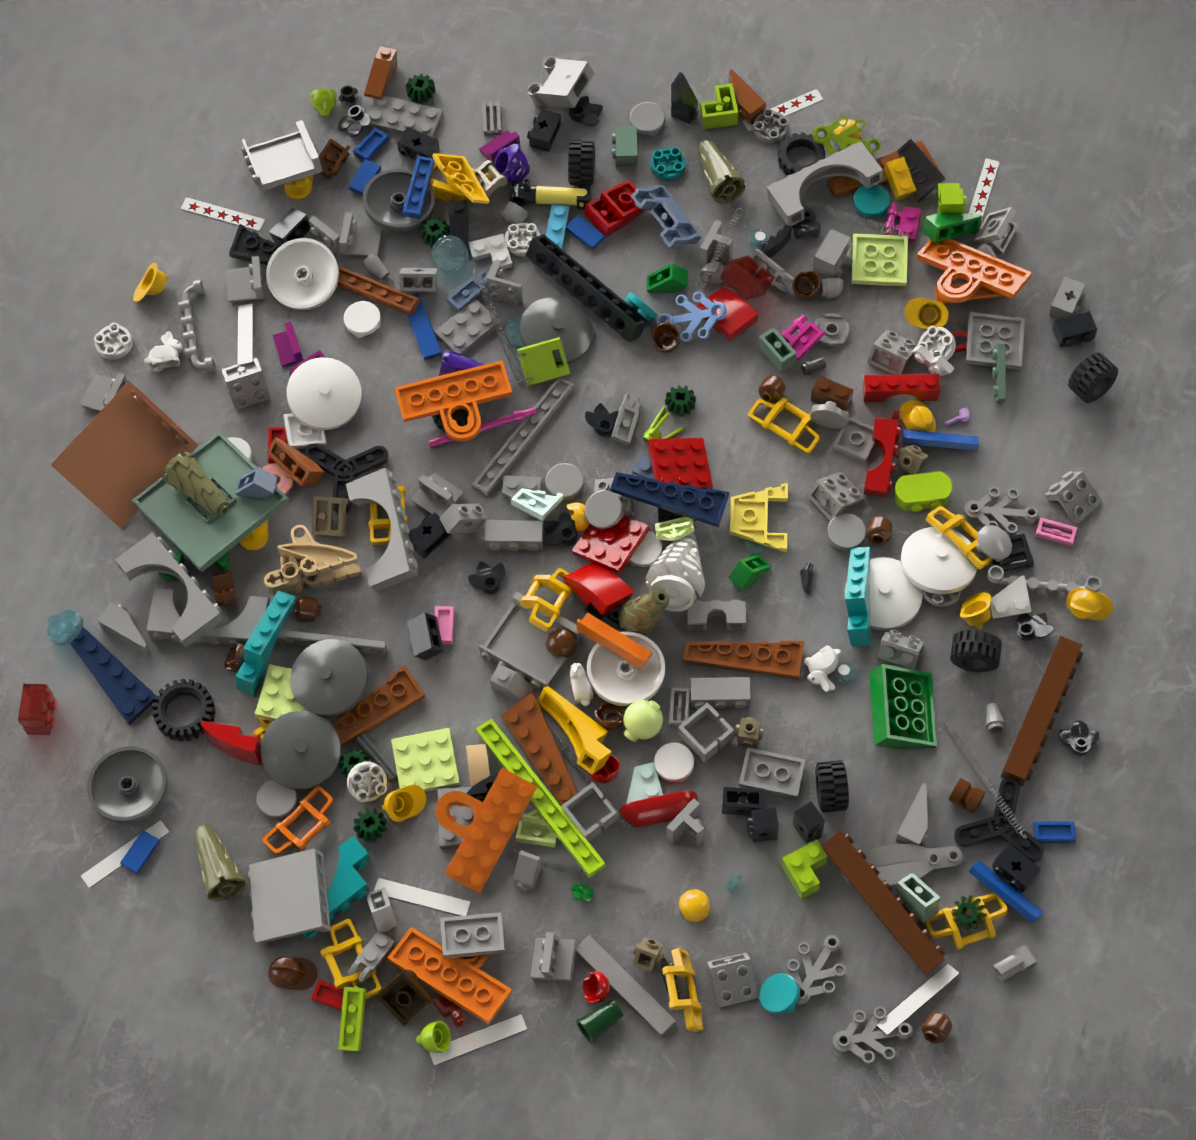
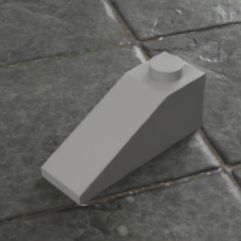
[97,603,150,655]
[896,783,929,846]

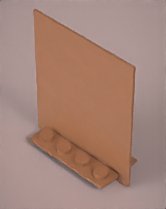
[51,381,198,529]

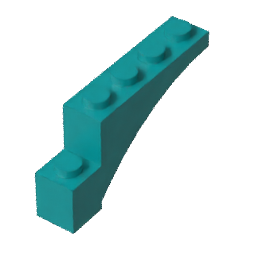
[845,547,872,647]
[235,590,296,696]
[300,836,370,940]

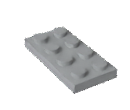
[368,95,443,138]

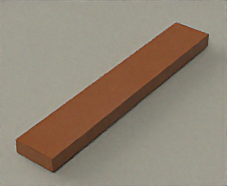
[337,266,420,316]

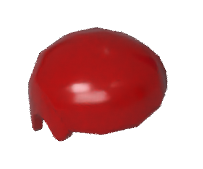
[589,754,620,783]
[582,971,610,1004]

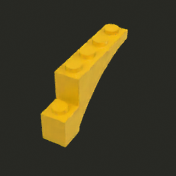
[537,686,612,774]

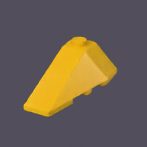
[432,153,489,204]

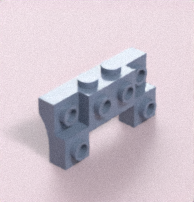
[631,185,702,249]

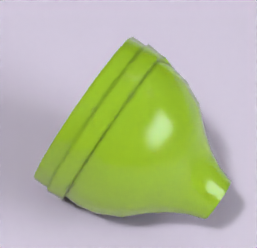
[310,88,337,118]
[416,1021,451,1053]

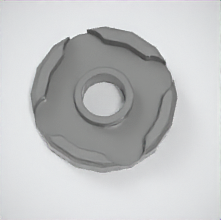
[815,313,850,348]

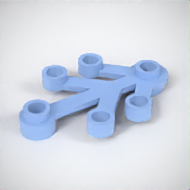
[658,291,727,342]

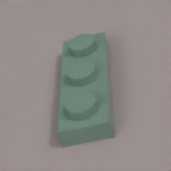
[992,343,1006,402]

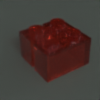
[720,255,775,300]
[18,683,57,735]

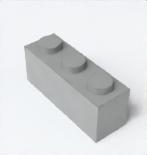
[485,520,544,551]
[691,677,751,709]

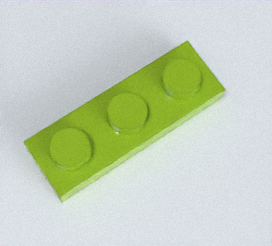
[338,987,366,1051]

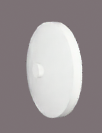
[266,238,339,310]
[287,358,362,430]
[901,527,978,594]
[845,557,923,631]
[587,632,665,706]

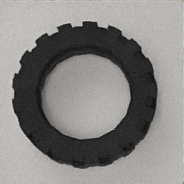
[778,132,826,175]

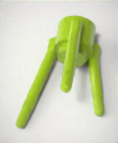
[642,407,684,444]

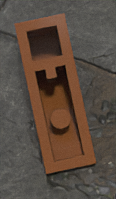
[364,46,397,100]
[729,69,766,124]
[266,438,324,487]

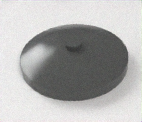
[363,169,435,232]
[519,297,593,365]
[290,639,368,717]
[261,711,341,790]
[87,746,168,824]

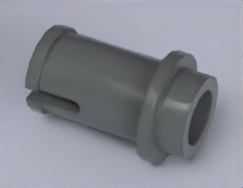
[801,356,826,375]

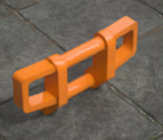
[262,786,334,856]

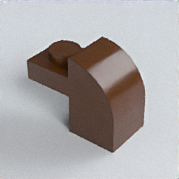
[211,571,238,607]

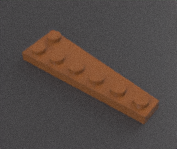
[826,140,938,197]
[683,641,805,679]
[331,665,426,748]
[501,693,579,806]

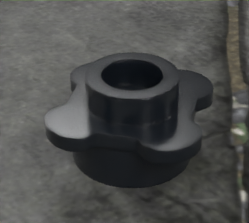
[339,85,358,103]

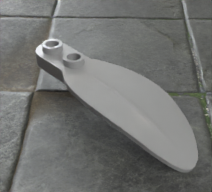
[841,844,962,885]

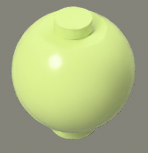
[624,700,663,742]

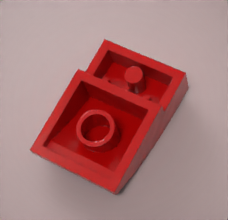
[584,180,646,237]
[696,287,758,341]
[563,562,634,615]
[201,721,262,765]

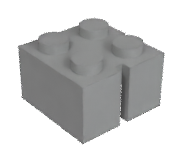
[813,229,852,280]
[678,702,734,763]
[561,782,619,842]

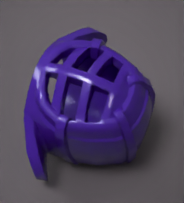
[494,144,530,183]

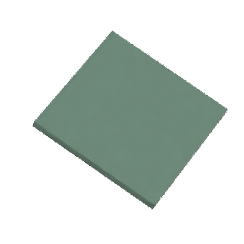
[132,431,290,573]

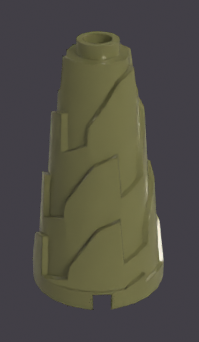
[698,140,746,204]
[162,452,229,515]
[618,589,669,636]
[194,824,246,902]

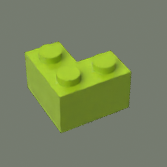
[700,84,738,130]
[936,183,966,214]
[781,840,827,899]

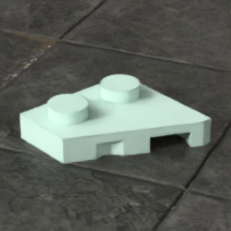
[511,488,563,521]
[627,762,663,804]

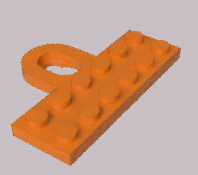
[917,239,1032,303]
[394,360,513,442]
[435,767,537,894]
[387,927,512,1025]

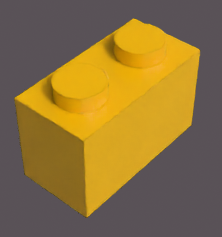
[884,157,916,201]

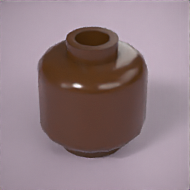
[758,375,786,403]
[867,516,893,545]
[292,596,321,622]
[922,1012,953,1044]

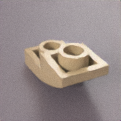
[466,744,490,786]

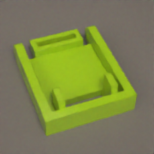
[517,337,570,385]

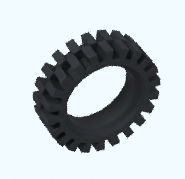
[152,679,215,742]

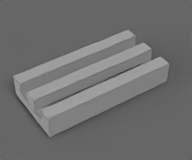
[482,101,501,135]
[669,687,691,727]

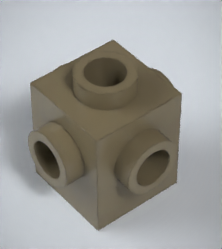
[896,445,929,475]
[734,717,764,748]
[633,937,664,973]

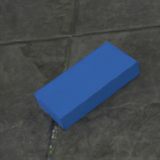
[353,127,389,161]
[348,159,381,195]
[566,216,605,250]
[1033,821,1076,843]
[120,830,160,875]

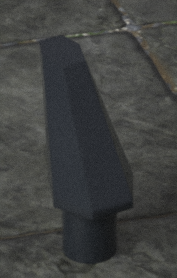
[800,562,814,594]

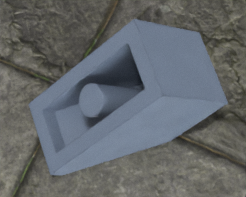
[235,467,277,498]

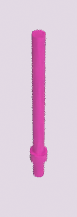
[428,407,537,448]

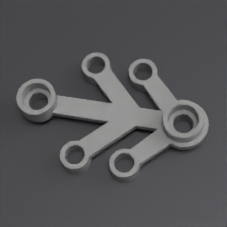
[964,487,1039,536]
[787,935,846,1005]
[833,1006,913,1065]

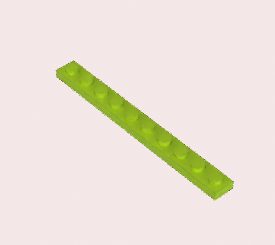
[476,719,606,878]

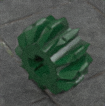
[406,73,436,103]
[420,217,450,248]
[665,385,696,417]
[338,747,371,780]
[353,808,387,843]
[952,895,987,930]

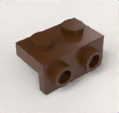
[319,138,350,179]

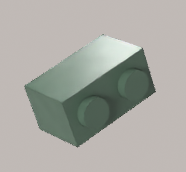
[612,126,638,166]
[758,327,797,373]
[895,873,941,923]

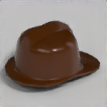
[268,956,317,990]

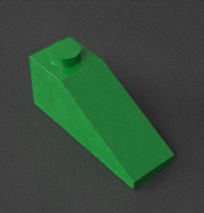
[923,213,982,243]

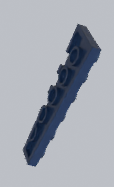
[610,472,730,527]
[65,623,156,725]

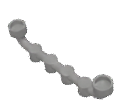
[178,279,216,373]
[987,565,1102,596]

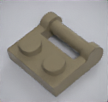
[474,160,507,197]
[312,496,349,536]

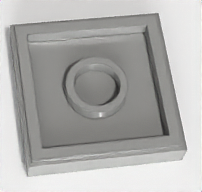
[832,417,876,463]

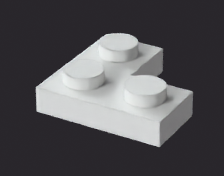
[468,234,513,270]
[912,345,954,376]

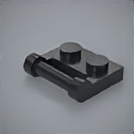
[992,534,1034,572]

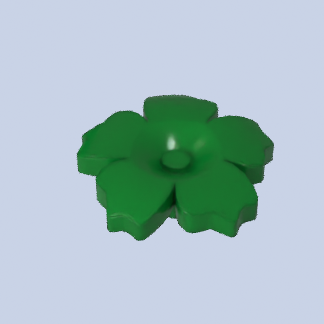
[570,882,594,903]

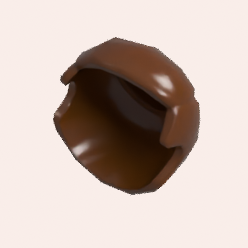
[792,270,821,299]
[652,323,681,353]
[545,628,577,658]
[224,643,245,672]
[595,703,625,730]

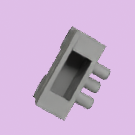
[527,57,595,108]

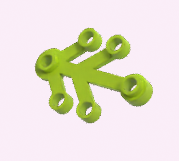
[812,115,881,156]

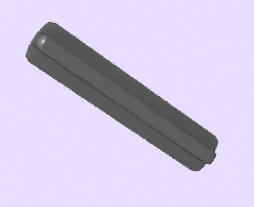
[356,733,398,782]

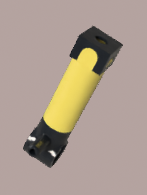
[509,179,591,210]

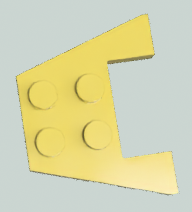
[730,483,788,552]

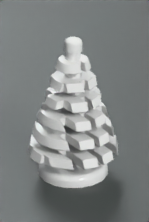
[645,531,705,611]

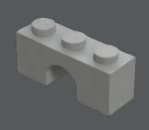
[687,600,746,631]

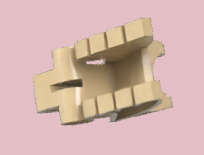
[264,525,362,595]

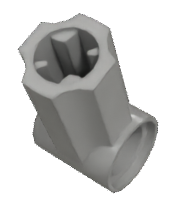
[993,945,1037,982]

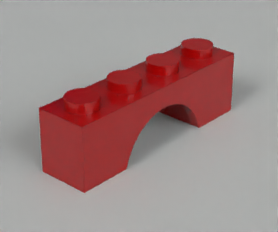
[863,374,940,402]
[863,417,901,497]

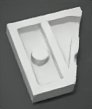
[990,575,1031,619]

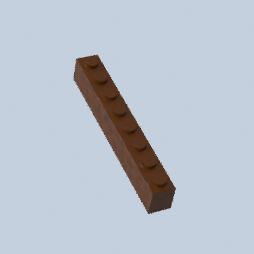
[1001,636,1083,786]
[821,831,945,976]

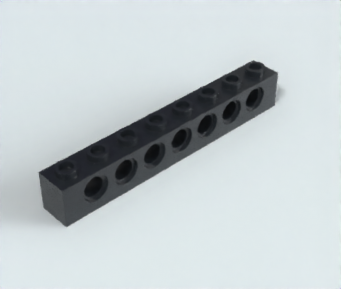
[525,234,648,342]

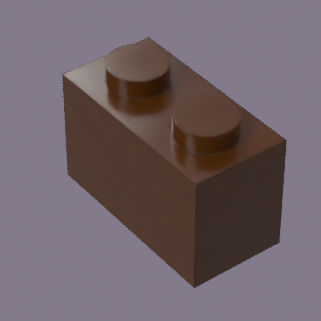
[811,375,854,411]

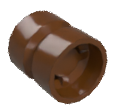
[949,778,986,814]

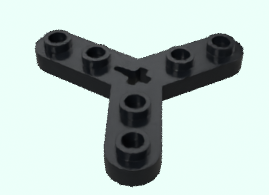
[305,443,389,514]
[954,777,1044,862]

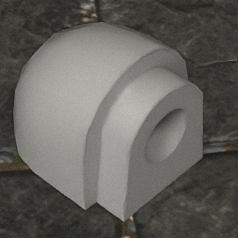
[502,201,529,224]
[700,262,726,284]
[819,278,843,299]

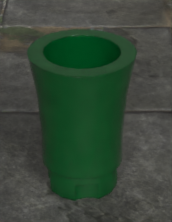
[576,1000,623,1044]

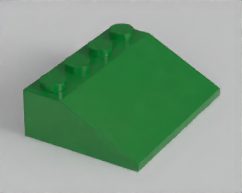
[869,664,937,748]

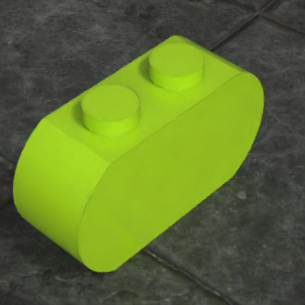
[894,471,952,512]

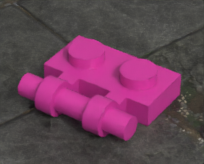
[884,203,921,243]
[781,314,825,361]

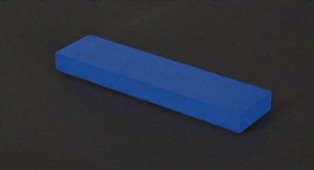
[402,156,435,219]
[407,293,442,361]
[902,429,979,451]
[969,861,1044,923]

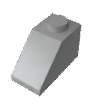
[490,664,535,702]
[513,850,542,891]
[366,887,398,933]

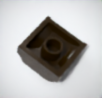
[376,969,432,1026]

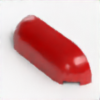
[619,791,697,827]

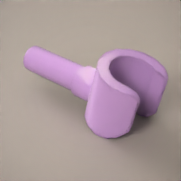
[945,408,970,426]

